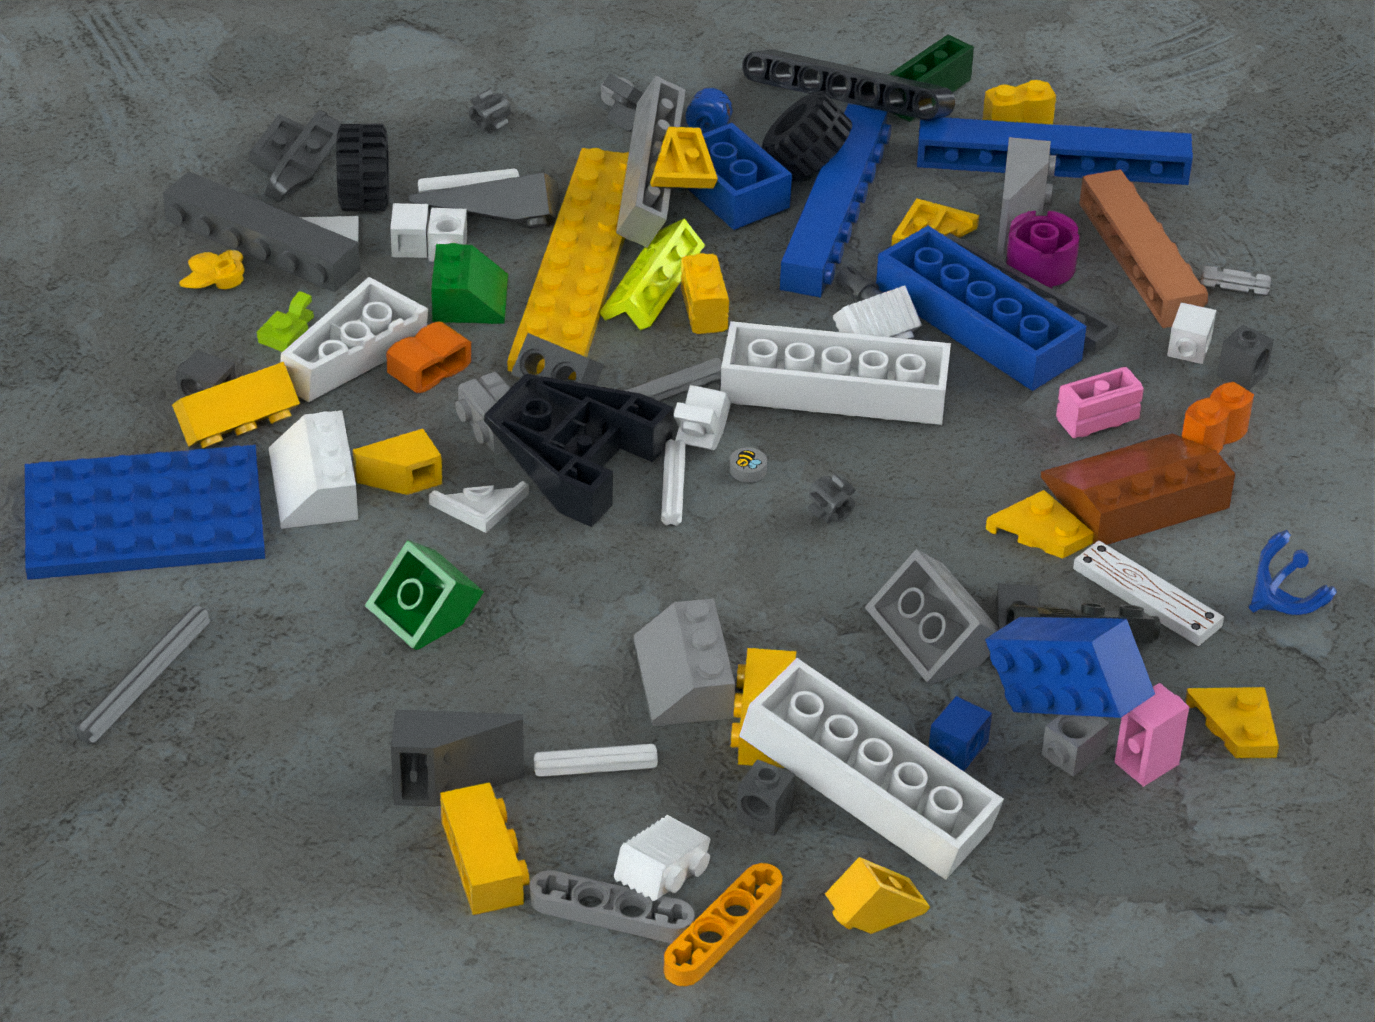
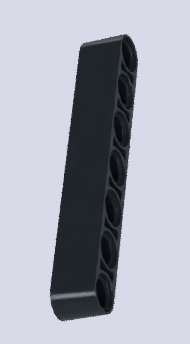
[742,49,955,120]

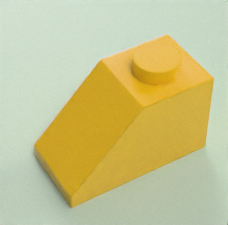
[825,857,930,934]

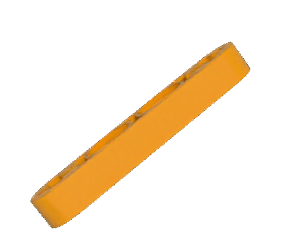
[664,863,783,986]

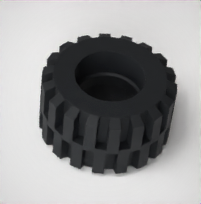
[761,91,852,182]
[336,124,389,211]

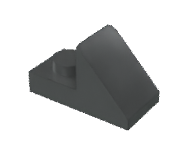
[603,74,643,131]

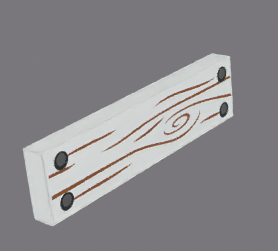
[1073,540,1224,646]

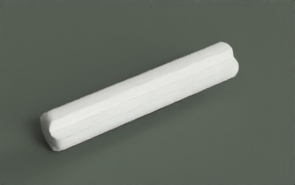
[418,168,519,193]
[661,439,686,526]
[534,743,658,777]

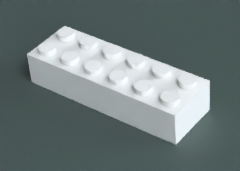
[720,321,951,425]
[739,658,1004,880]

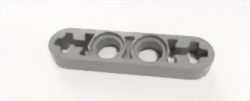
[529,870,695,943]

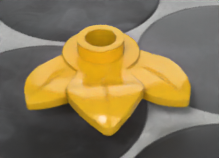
[179,250,245,289]

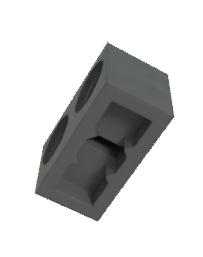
[511,333,604,386]

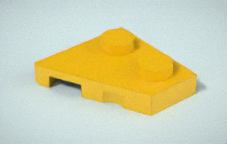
[650,127,718,189]
[891,198,979,246]
[986,490,1094,559]
[1185,687,1279,758]

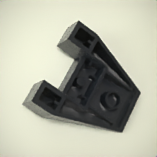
[484,374,674,527]

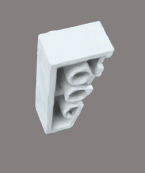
[280,277,428,402]

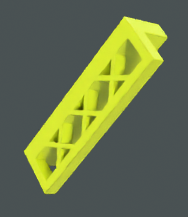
[599,218,705,330]

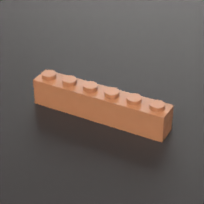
[1079,169,1208,328]

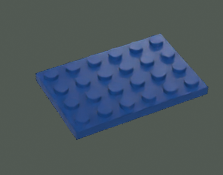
[25,445,265,580]

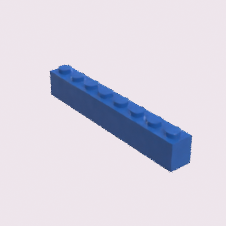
[780,103,892,298]
[917,117,1193,185]

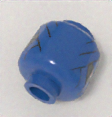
[685,88,733,134]

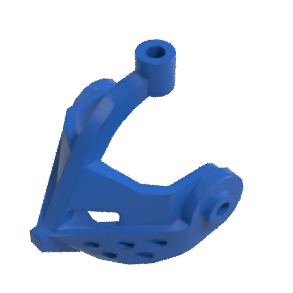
[1248,530,1337,615]

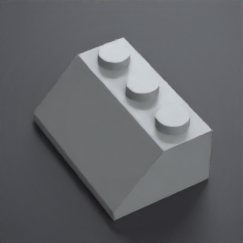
[865,549,1000,685]
[634,598,735,727]

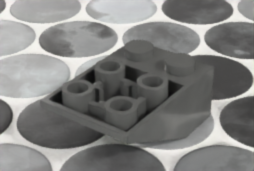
[391,710,524,807]

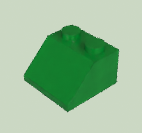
[431,243,508,324]
[364,540,484,650]

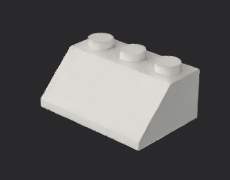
[269,410,358,529]

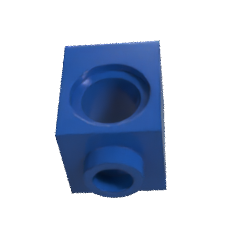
[929,696,992,771]

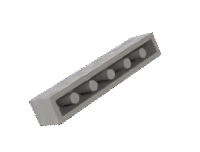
[616,75,685,247]

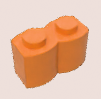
[386,322,471,393]
[1182,382,1254,454]

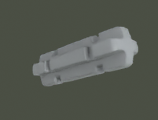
[1200,265,1271,296]

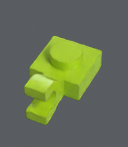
[257,291,314,352]

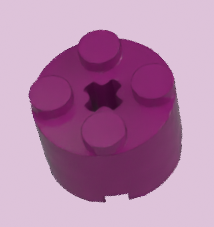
[1006,211,1080,289]

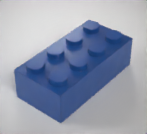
[985,617,1155,718]

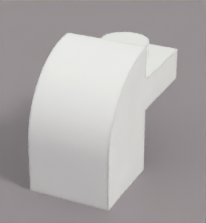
[674,385,731,450]

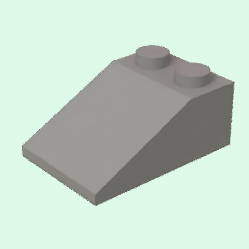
[997,137,1056,256]

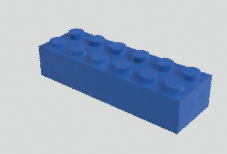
[876,225,1087,391]

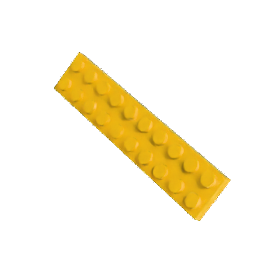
[507,148,629,380]

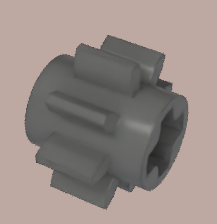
[469,89,511,134]
[808,474,856,524]

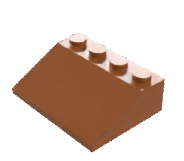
[1040,433,1235,545]

